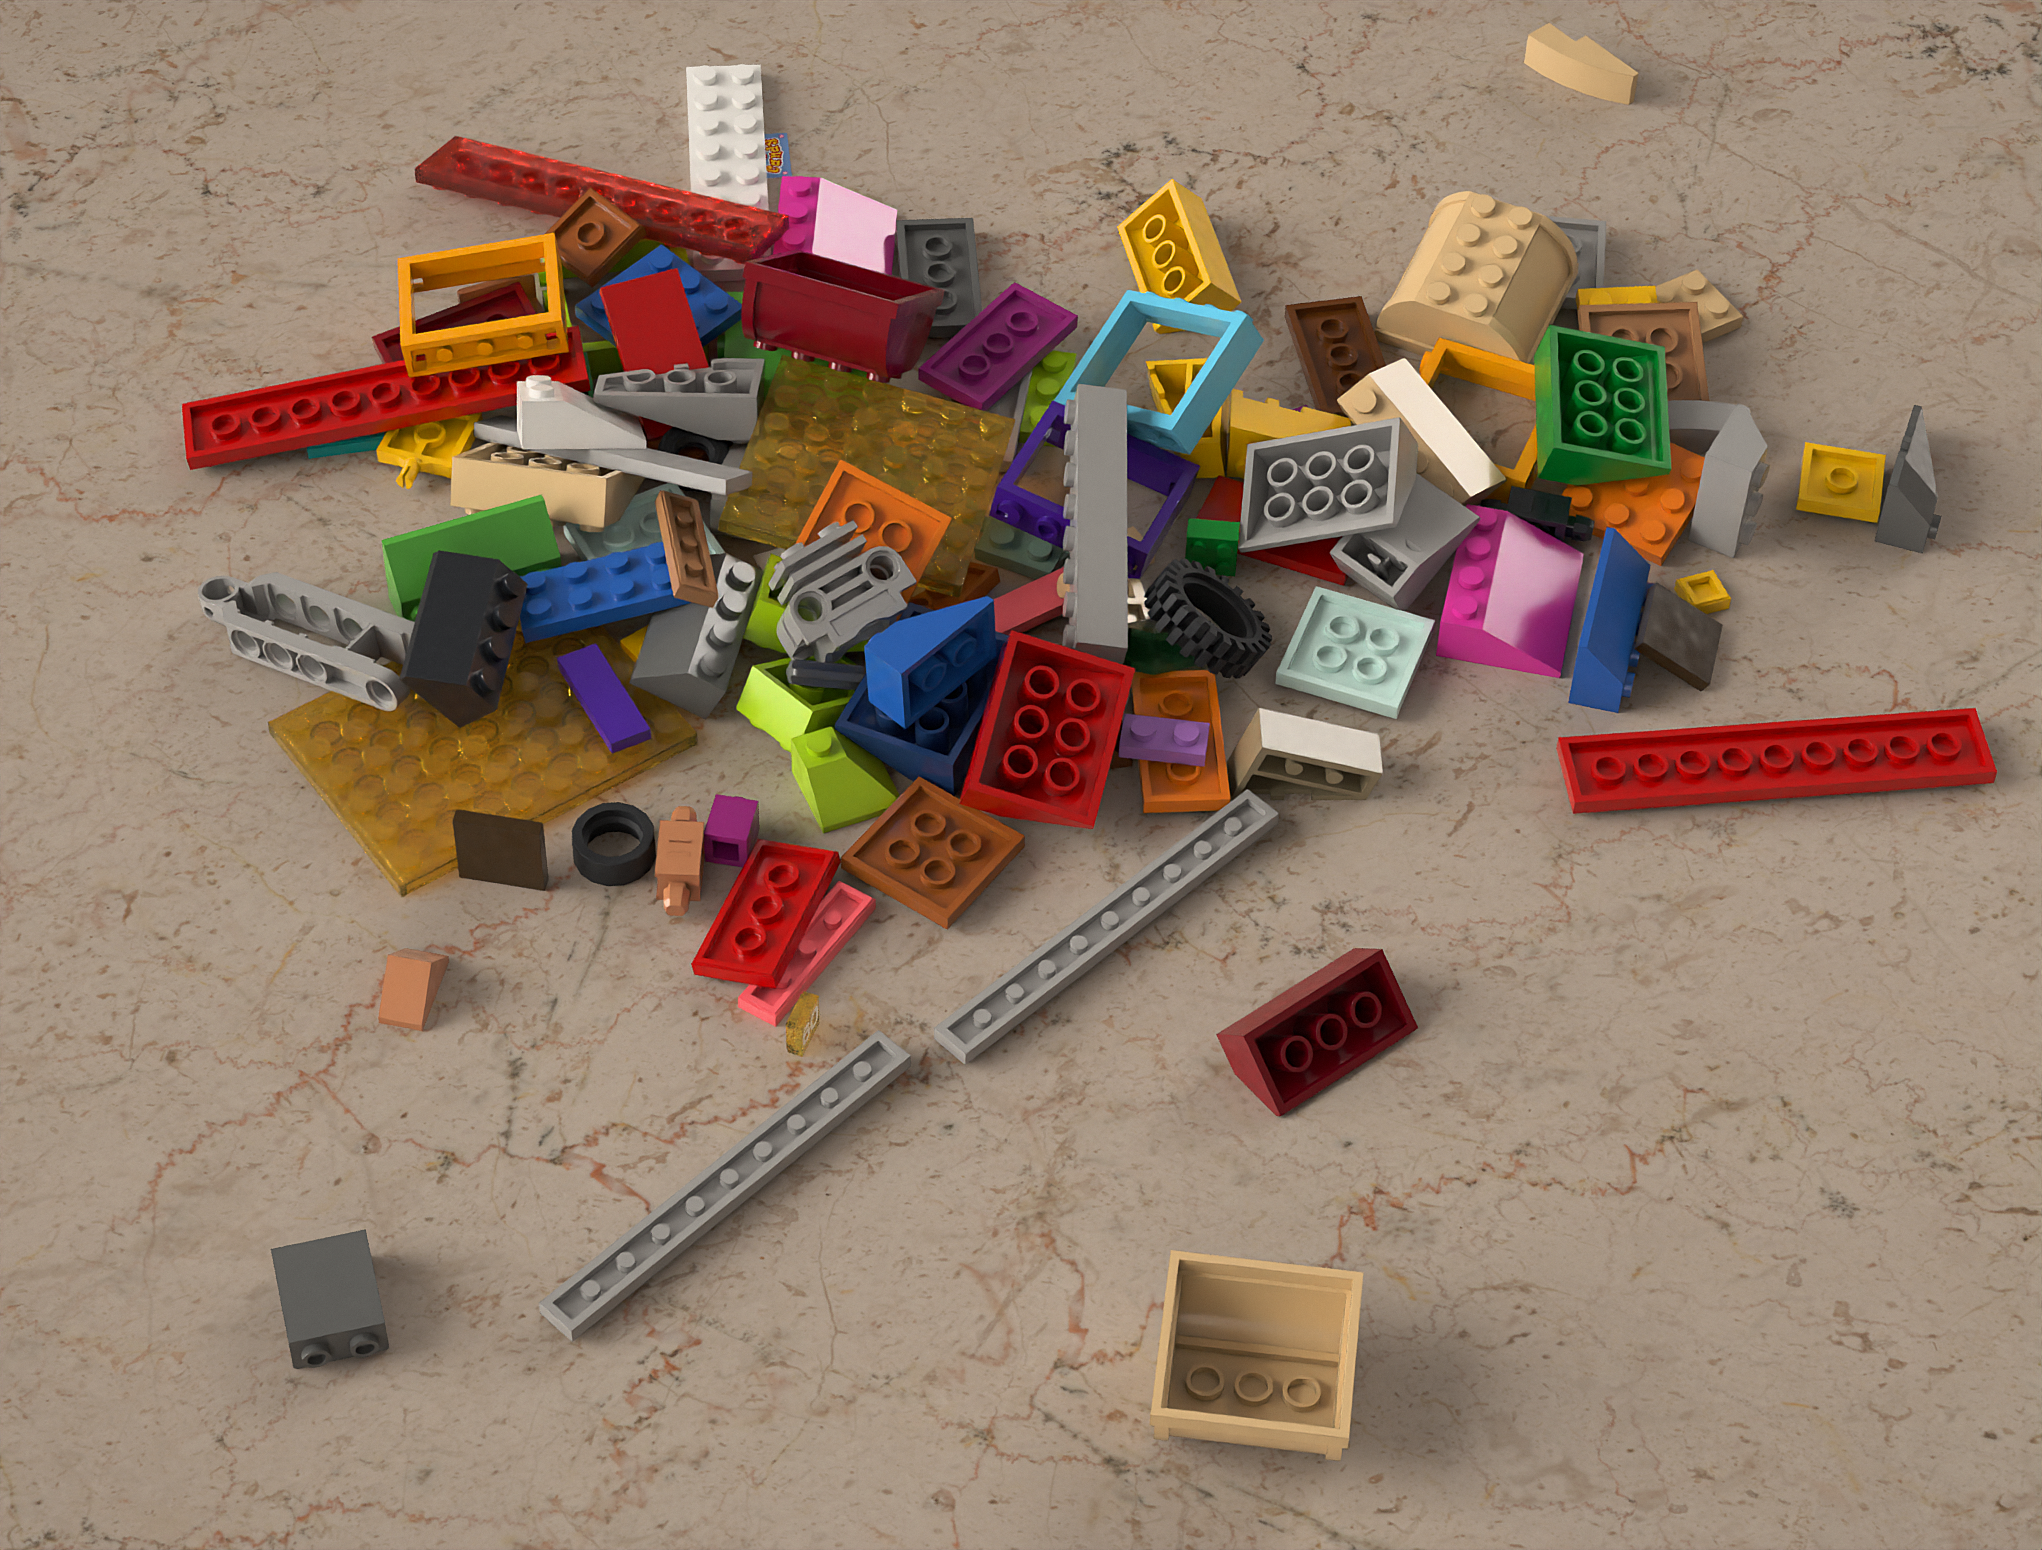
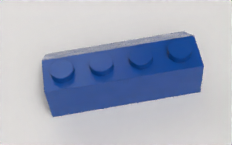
[1568,527,1654,713]

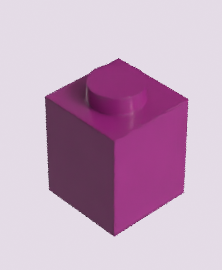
[703,794,760,868]

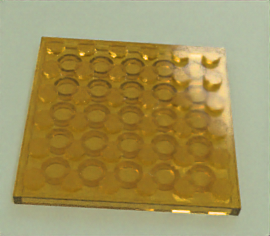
[718,355,1016,598]

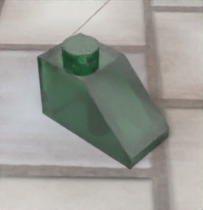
[1123,619,1211,675]

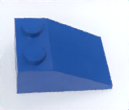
[864,596,997,729]

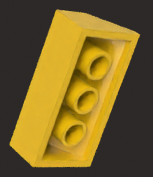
[1117,179,1242,334]

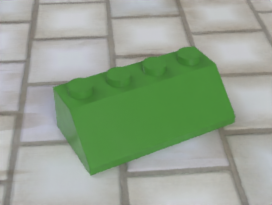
[381,494,562,622]

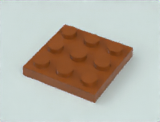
[841,777,1025,930]

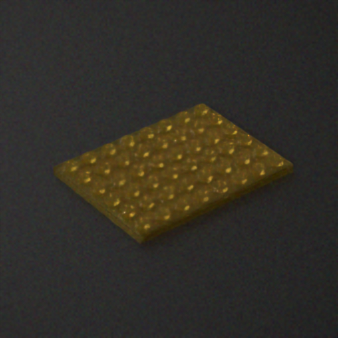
[268,618,698,897]

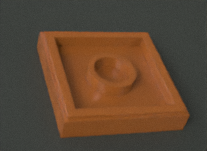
[545,188,647,288]

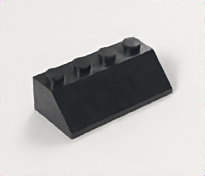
[400,550,528,728]

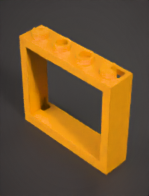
[397,233,569,378]
[1419,337,1538,504]

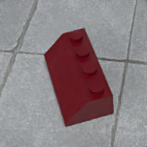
[1216,948,1418,1116]

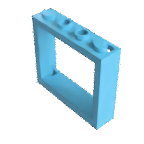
[1054,290,1264,455]

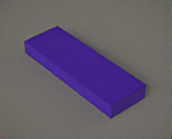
[557,644,651,754]

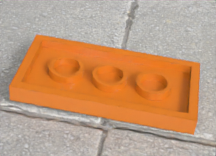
[1130,670,1231,813]

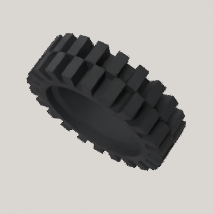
[1144,559,1272,679]

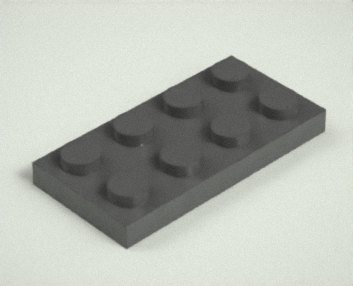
[896,218,982,338]

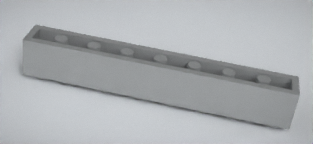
[1062,384,1128,664]

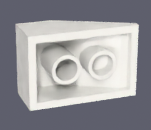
[517,375,646,449]

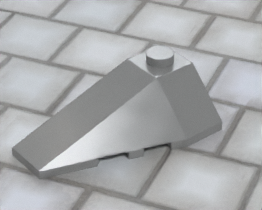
[593,358,765,444]

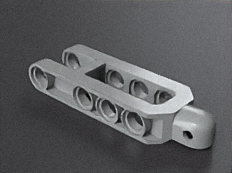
[198,572,415,711]

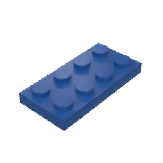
[520,542,691,643]

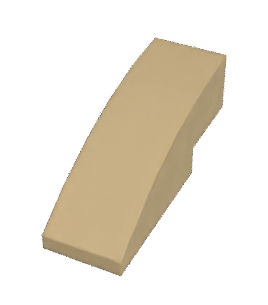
[1524,23,1639,105]

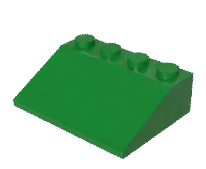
[1534,325,1672,485]

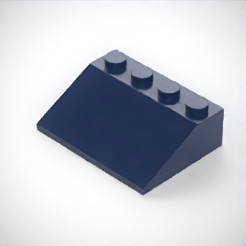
[835,602,1008,796]

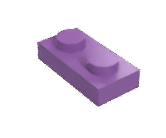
[1119,714,1210,767]

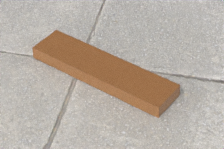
[655,490,719,608]

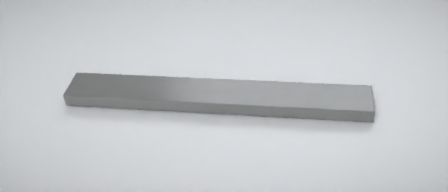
[474,415,752,496]

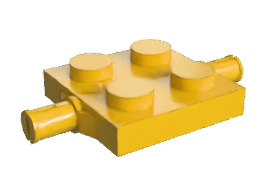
[376,412,483,489]

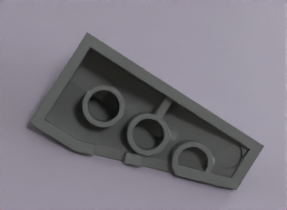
[1875,405,1942,554]

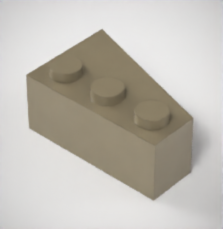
[1227,708,1383,801]

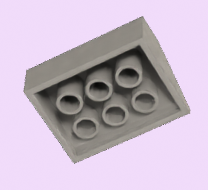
[1238,417,1418,553]

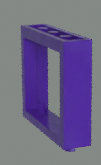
[989,401,1200,580]

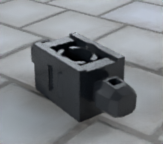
[1480,486,1595,542]

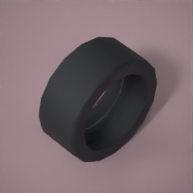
[571,802,656,886]

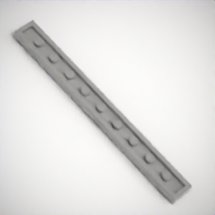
[934,789,1279,1065]
[539,1030,911,1342]

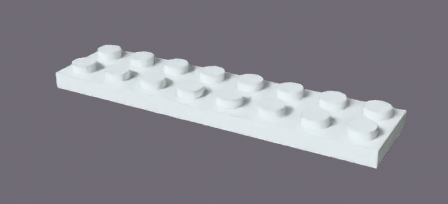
[686,64,771,282]

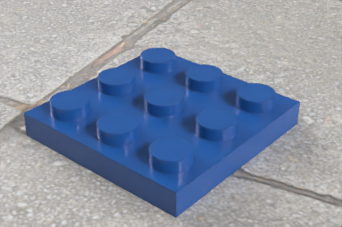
[575,244,742,347]

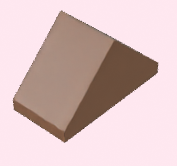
[378,948,449,1031]

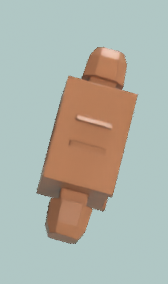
[655,806,705,916]

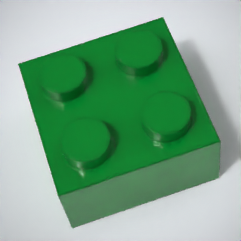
[1185,518,1240,577]

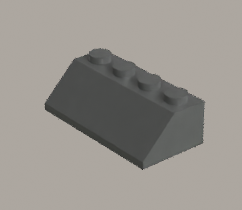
[629,553,764,720]

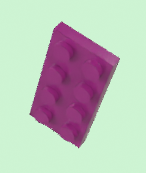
[918,282,1078,415]

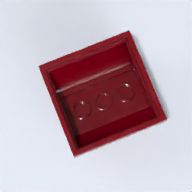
[741,249,945,383]

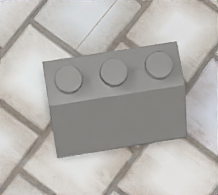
[1688,403,1770,558]

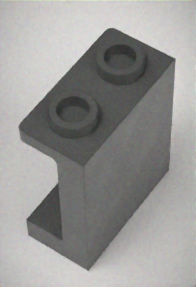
[271,1229,389,1369]

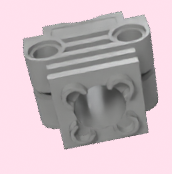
[768,520,917,663]

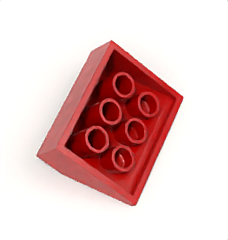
[959,630,1135,829]

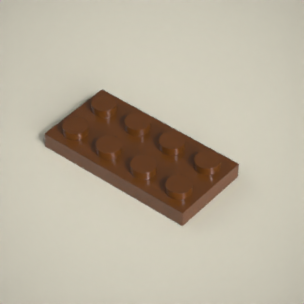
[1284,296,1386,418]

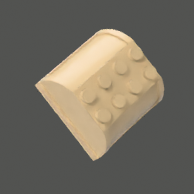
[1374,191,1579,364]
[1150,1250,1364,1461]

